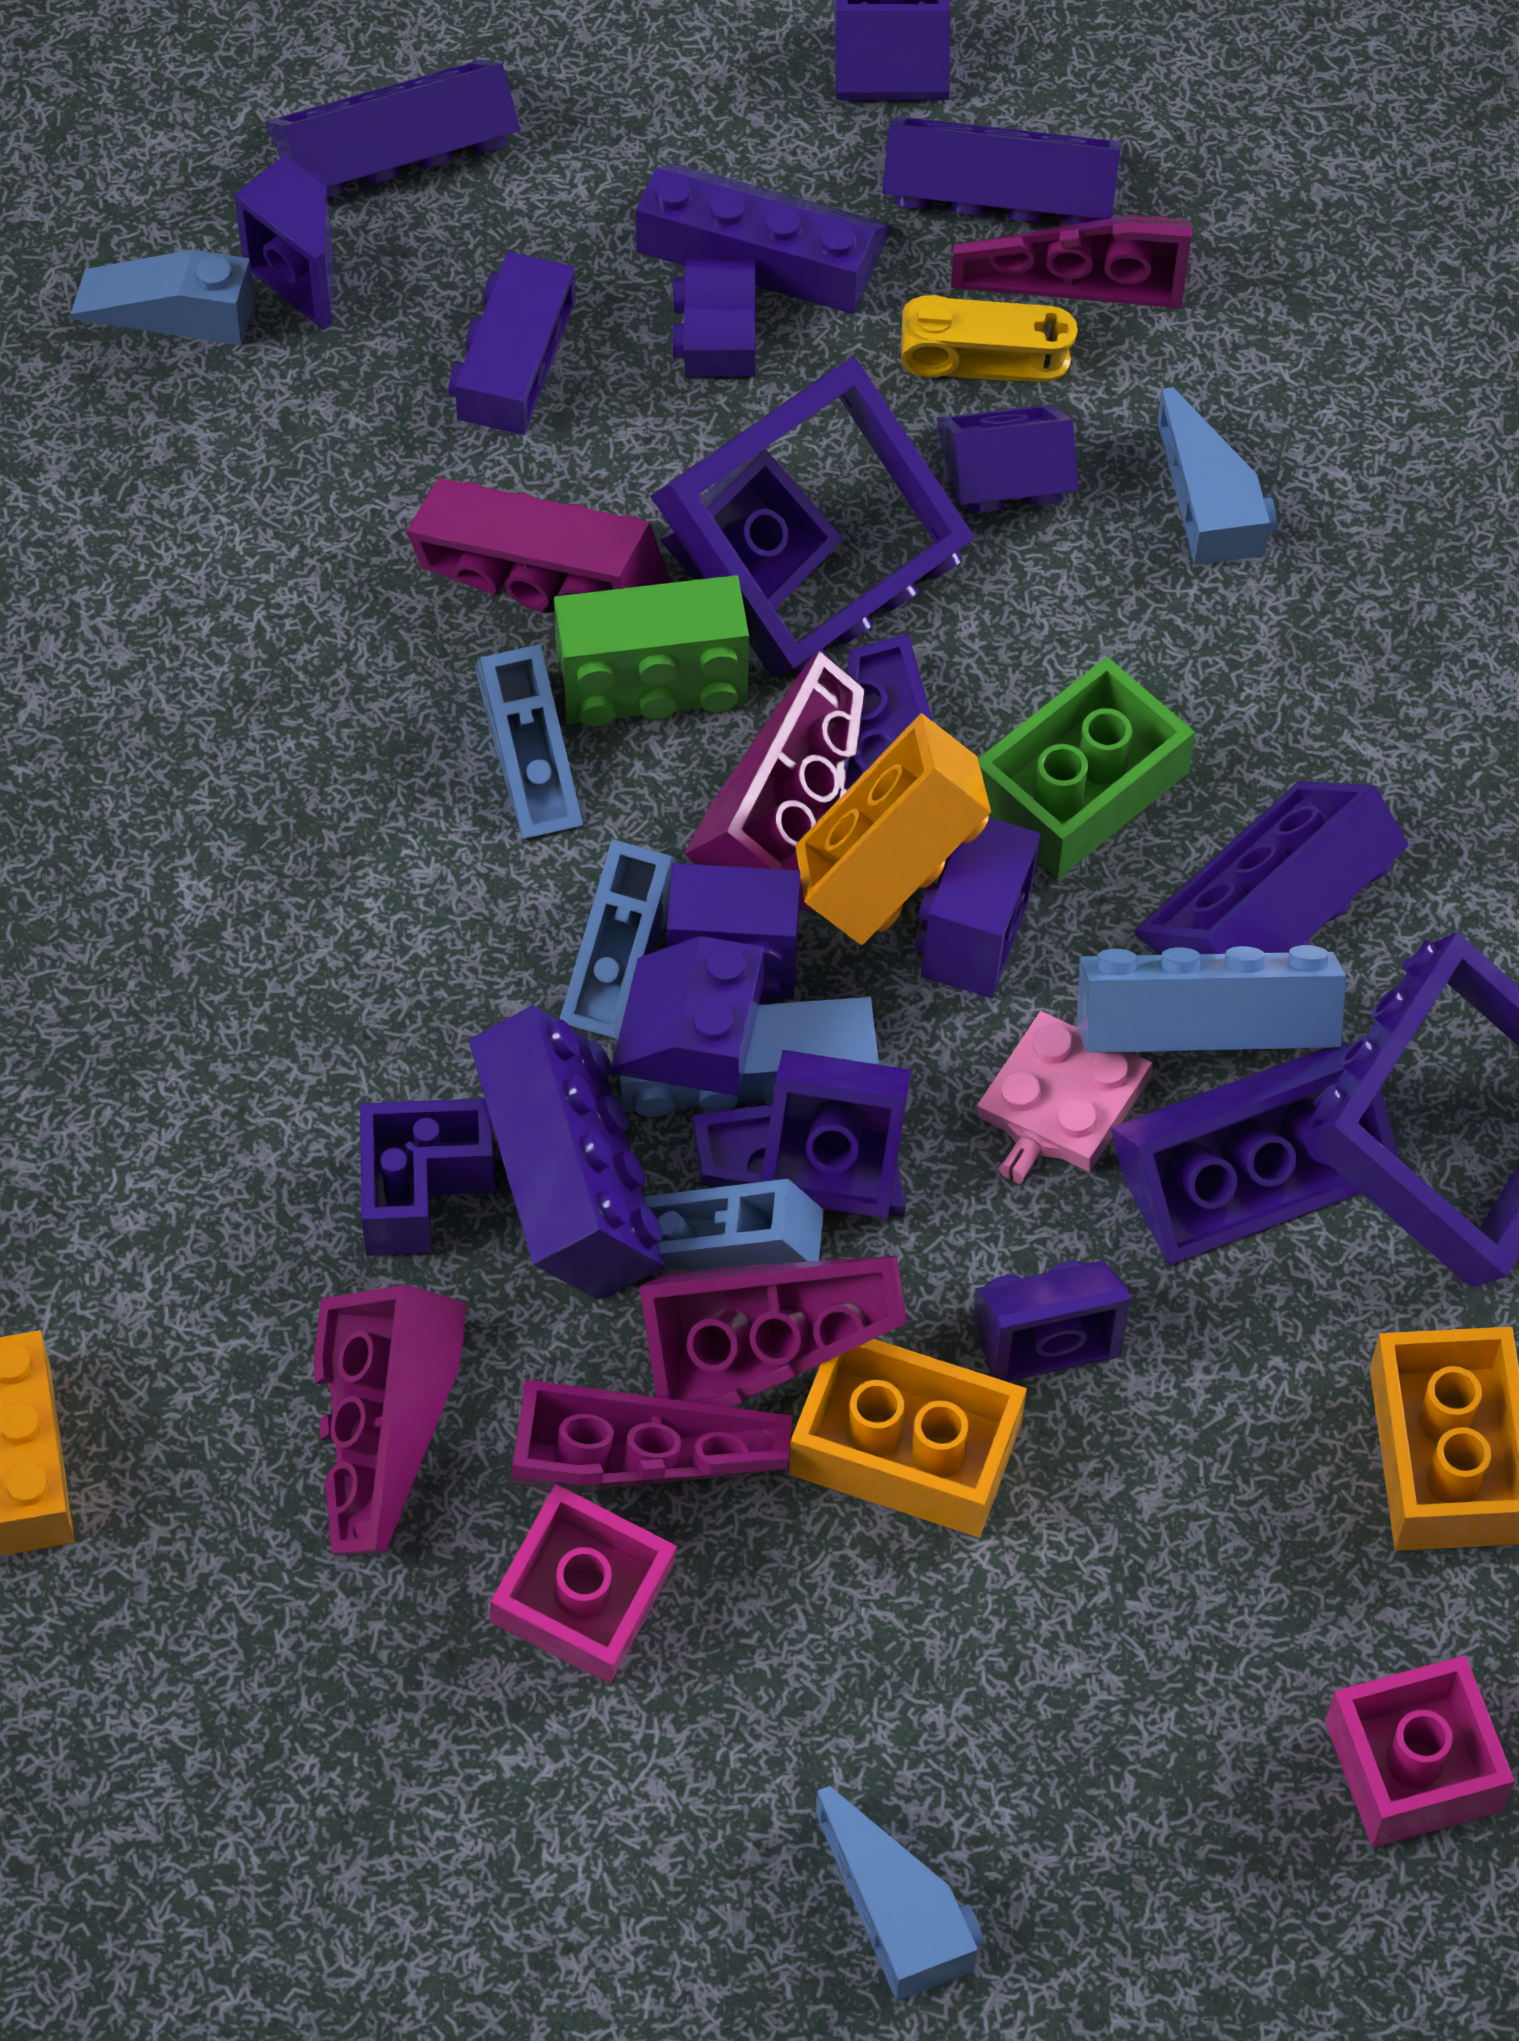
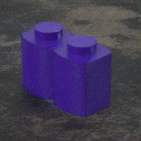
[673,259,756,377]

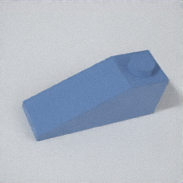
[70,250,255,345]
[1157,387,1277,565]
[475,644,583,840]
[560,839,684,1039]
[644,1179,824,1270]
[816,1786,984,2002]

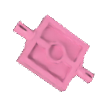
[977,1011,1153,1184]

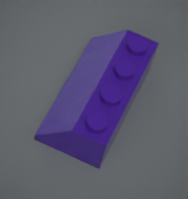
[265,60,521,198]
[882,116,1122,225]
[636,163,892,314]
[1133,781,1409,955]
[1110,1041,1399,1265]

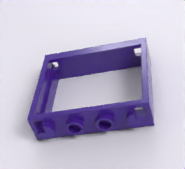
[650,356,975,677]
[1300,932,1519,1287]

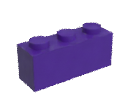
[448,251,576,435]

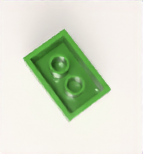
[554,575,749,727]
[978,656,1195,879]

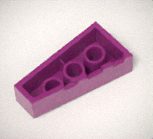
[406,478,671,614]

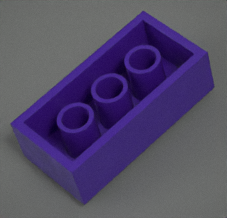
[468,1005,665,1299]

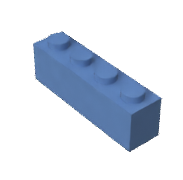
[1077,945,1346,1053]
[615,997,879,1117]

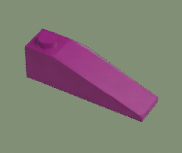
[951,215,1192,309]
[684,651,864,912]
[639,1256,907,1407]
[313,1285,467,1556]
[511,1380,792,1493]

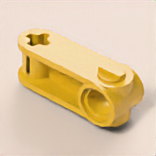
[901,295,1078,382]

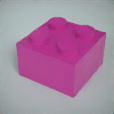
[490,1484,677,1684]
[1325,1655,1515,1848]

